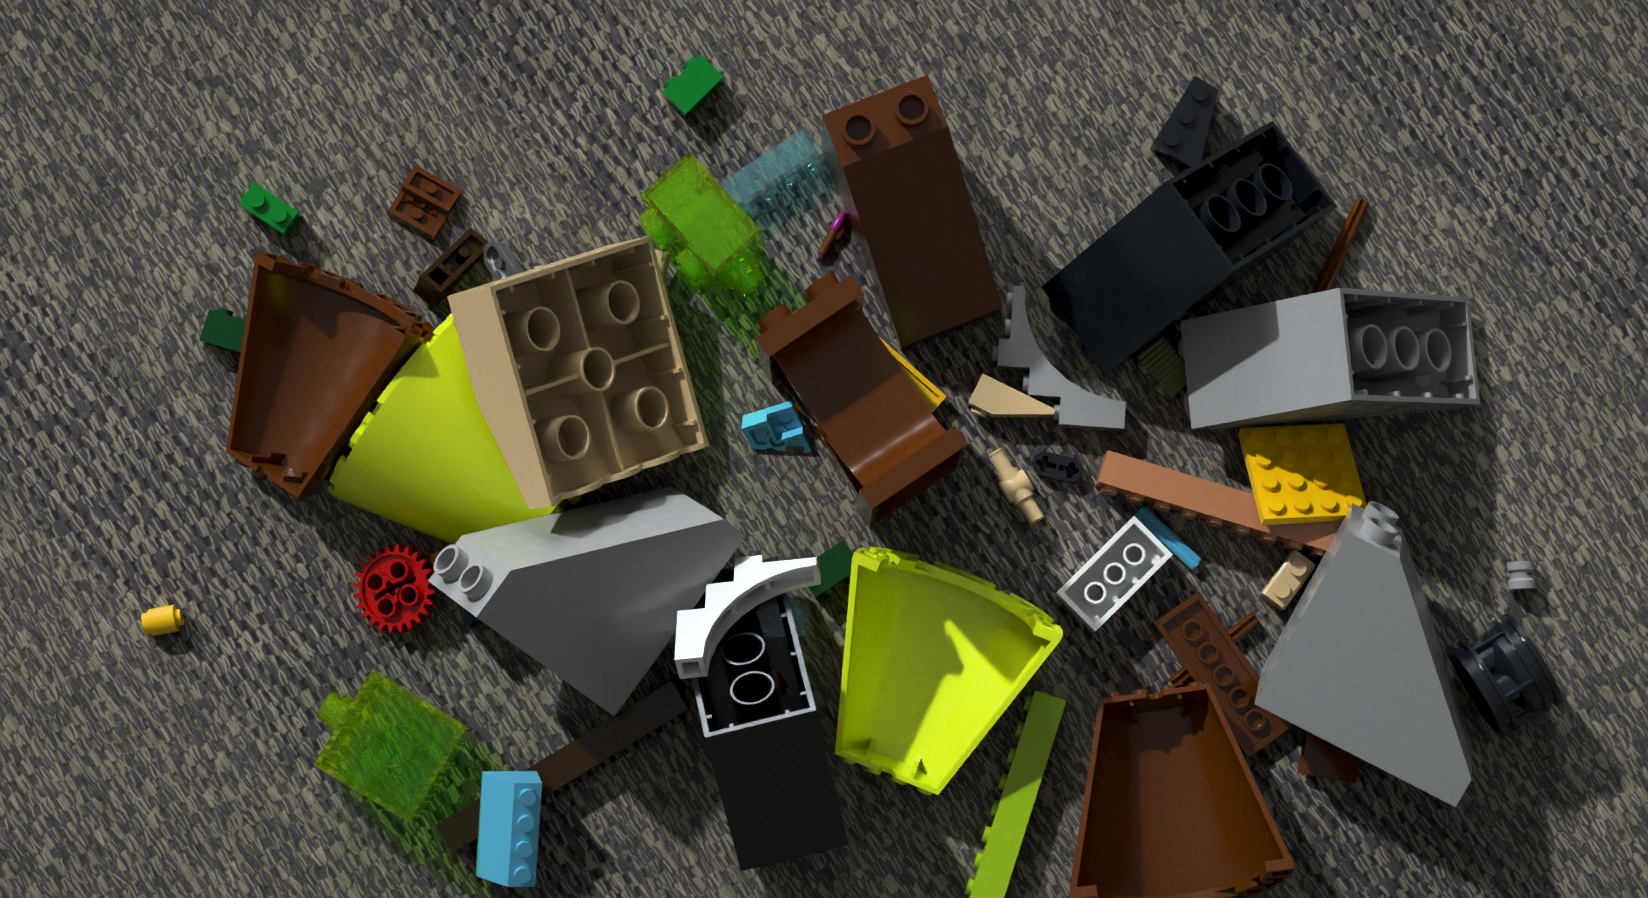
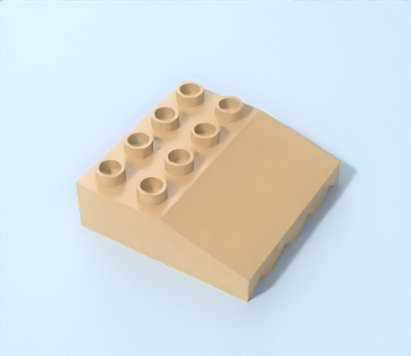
[447,236,709,509]

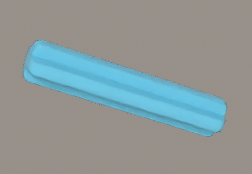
[1135,506,1201,570]

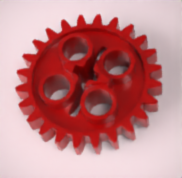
[353,544,440,633]

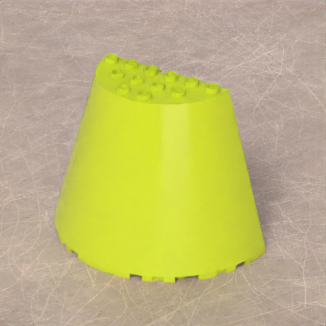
[328,281,583,545]

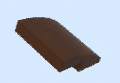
[387,165,462,241]
[1298,730,1360,783]

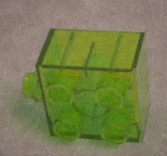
[638,151,765,297]
[314,669,474,823]

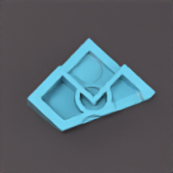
[742,400,812,453]

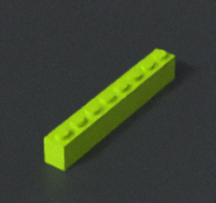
[964,691,1066,898]

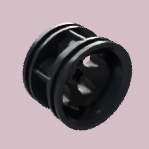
[1446,613,1563,739]

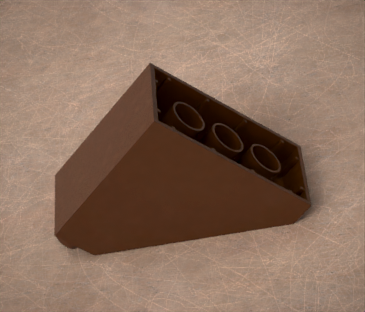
[822,75,1003,351]

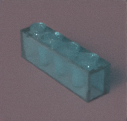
[716,126,824,217]

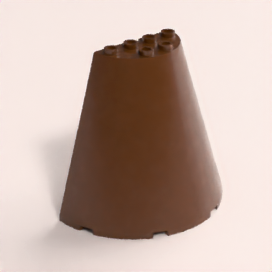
[226,251,434,501]
[1069,681,1294,898]

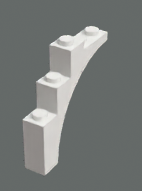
[674,555,821,679]

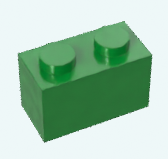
[663,54,724,119]
[239,182,303,239]

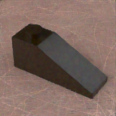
[413,228,488,309]

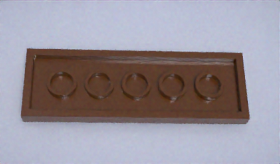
[1153,592,1292,758]

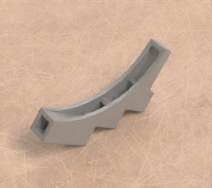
[992,286,1126,431]

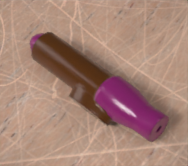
[817,211,847,260]

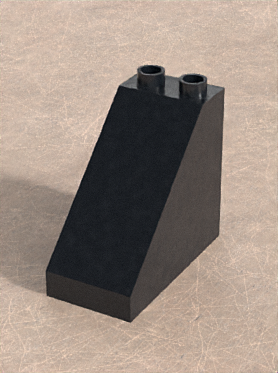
[1041,121,1338,374]
[692,556,849,871]

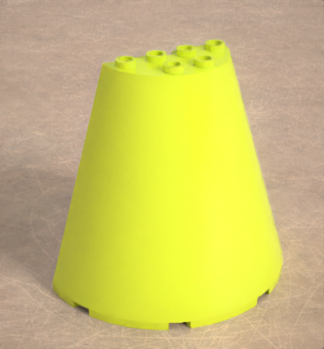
[835,547,1063,795]

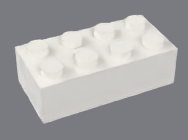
[1054,516,1173,633]

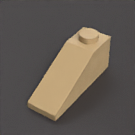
[967,374,1056,418]

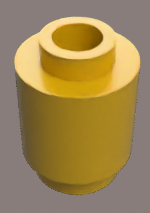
[141,605,184,636]

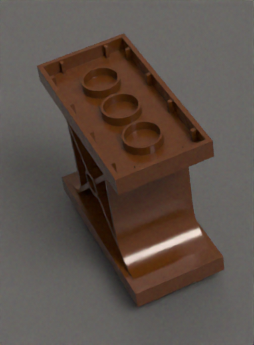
[756,272,968,528]

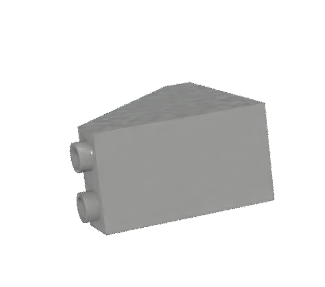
[1178,288,1480,430]
[428,486,746,716]
[1254,501,1472,807]

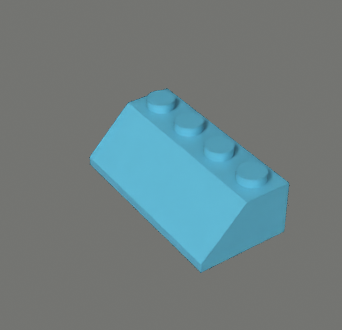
[476,771,542,887]

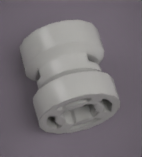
[1507,561,1536,590]

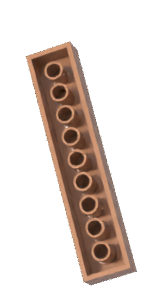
[1095,450,1343,560]

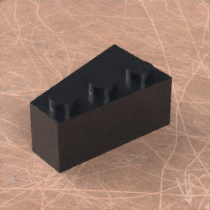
[1150,76,1218,171]

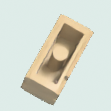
[1259,549,1316,611]

